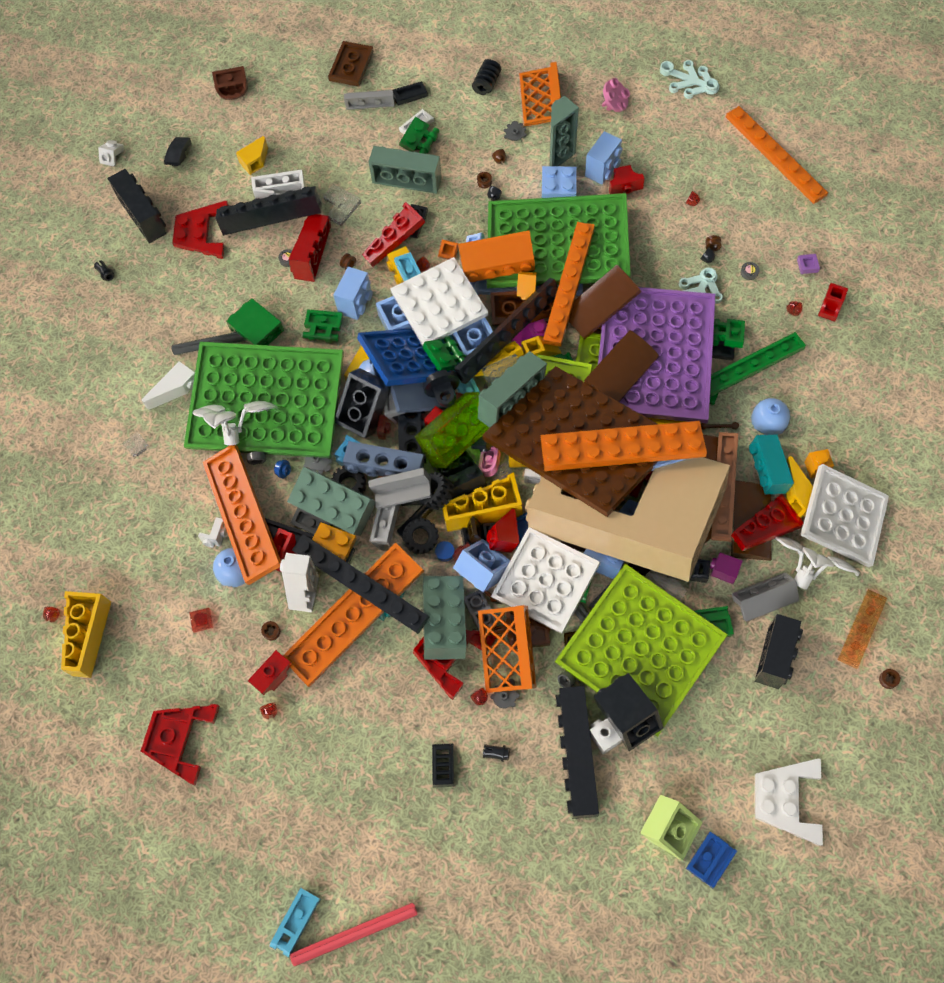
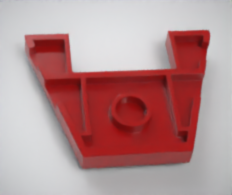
[172,201,229,259]
[413,630,497,700]
[140,704,220,786]

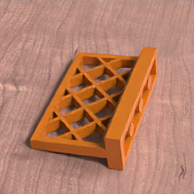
[519,61,561,126]
[478,605,537,693]

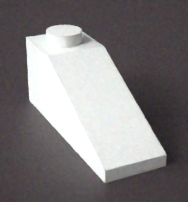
[142,361,195,410]

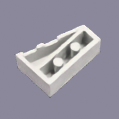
[251,170,306,199]
[280,553,319,612]

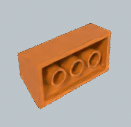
[458,231,535,282]

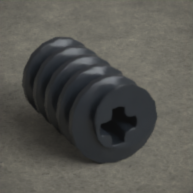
[472,59,502,95]

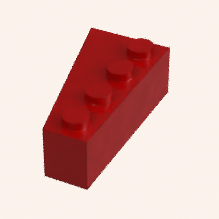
[288,214,331,282]

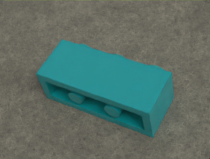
[749,434,794,494]

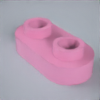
[478,446,501,477]

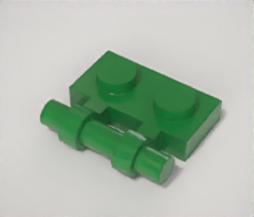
[399,117,440,154]
[302,309,343,343]
[713,318,745,348]
[423,336,466,371]

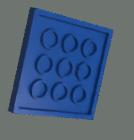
[357,328,451,386]

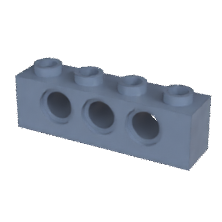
[343,441,425,477]

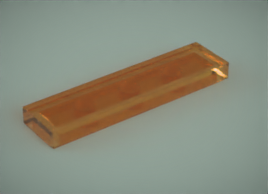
[837,589,887,669]

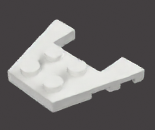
[755,759,823,846]

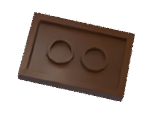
[328,41,374,87]

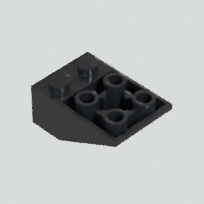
[429,445,487,500]

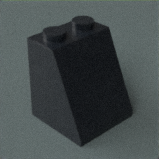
[594,673,664,752]

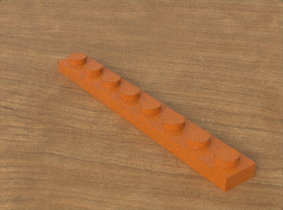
[726,106,828,204]
[543,222,595,347]

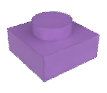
[797,254,820,274]

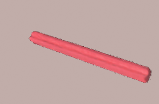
[290,903,417,966]

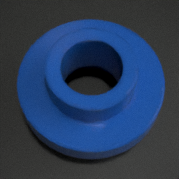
[274,460,291,479]

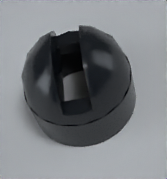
[487,186,502,201]
[700,247,716,263]

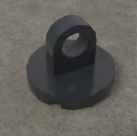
[422,370,460,407]

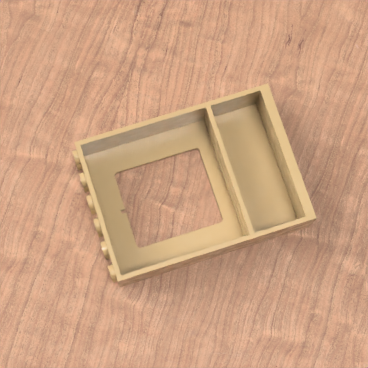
[525,457,730,582]

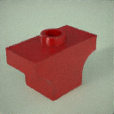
[609,165,645,194]
[818,283,849,322]
[248,650,292,695]

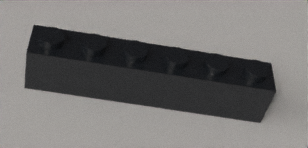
[215,186,322,236]
[555,686,599,819]

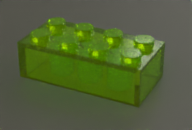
[414,392,490,468]

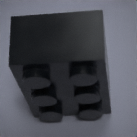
[335,368,391,438]
[754,614,803,690]

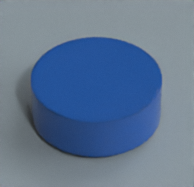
[435,541,455,562]

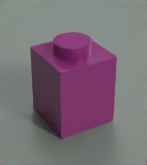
[710,552,743,584]

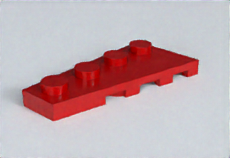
[362,202,426,267]
[731,494,804,551]

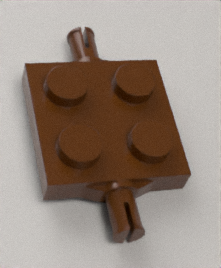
[494,611,551,649]

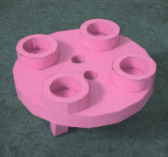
[602,78,630,112]

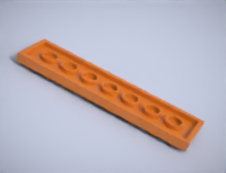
[541,421,707,471]
[203,445,281,585]
[283,542,424,687]

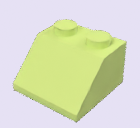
[640,795,703,861]

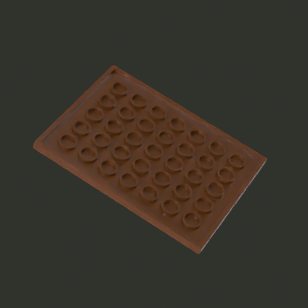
[482,366,658,517]

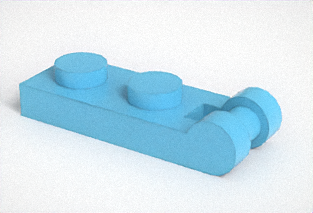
[270,888,321,958]

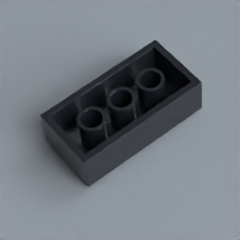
[107,169,167,244]

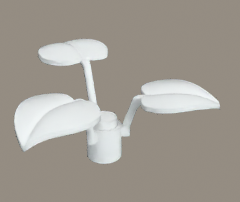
[193,401,278,445]
[775,536,860,590]

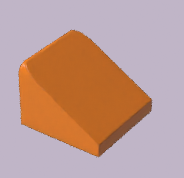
[438,239,459,259]

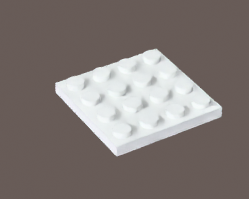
[390,257,488,346]
[801,464,889,567]
[491,527,600,634]

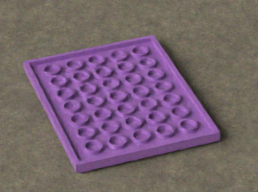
[598,287,715,424]

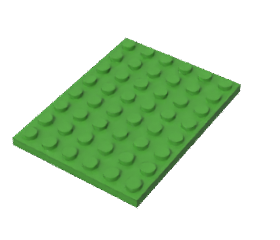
[487,193,631,288]
[184,342,344,458]

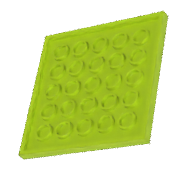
[555,564,727,737]

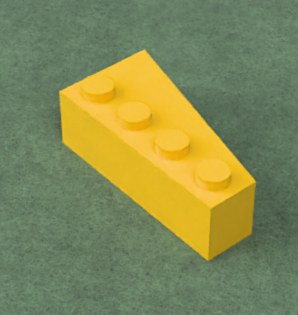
[442,472,523,532]
[61,591,111,678]

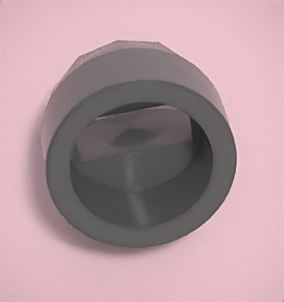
[558,671,576,688]

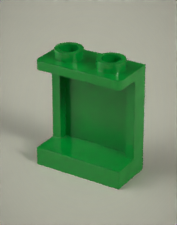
[226,298,284,345]

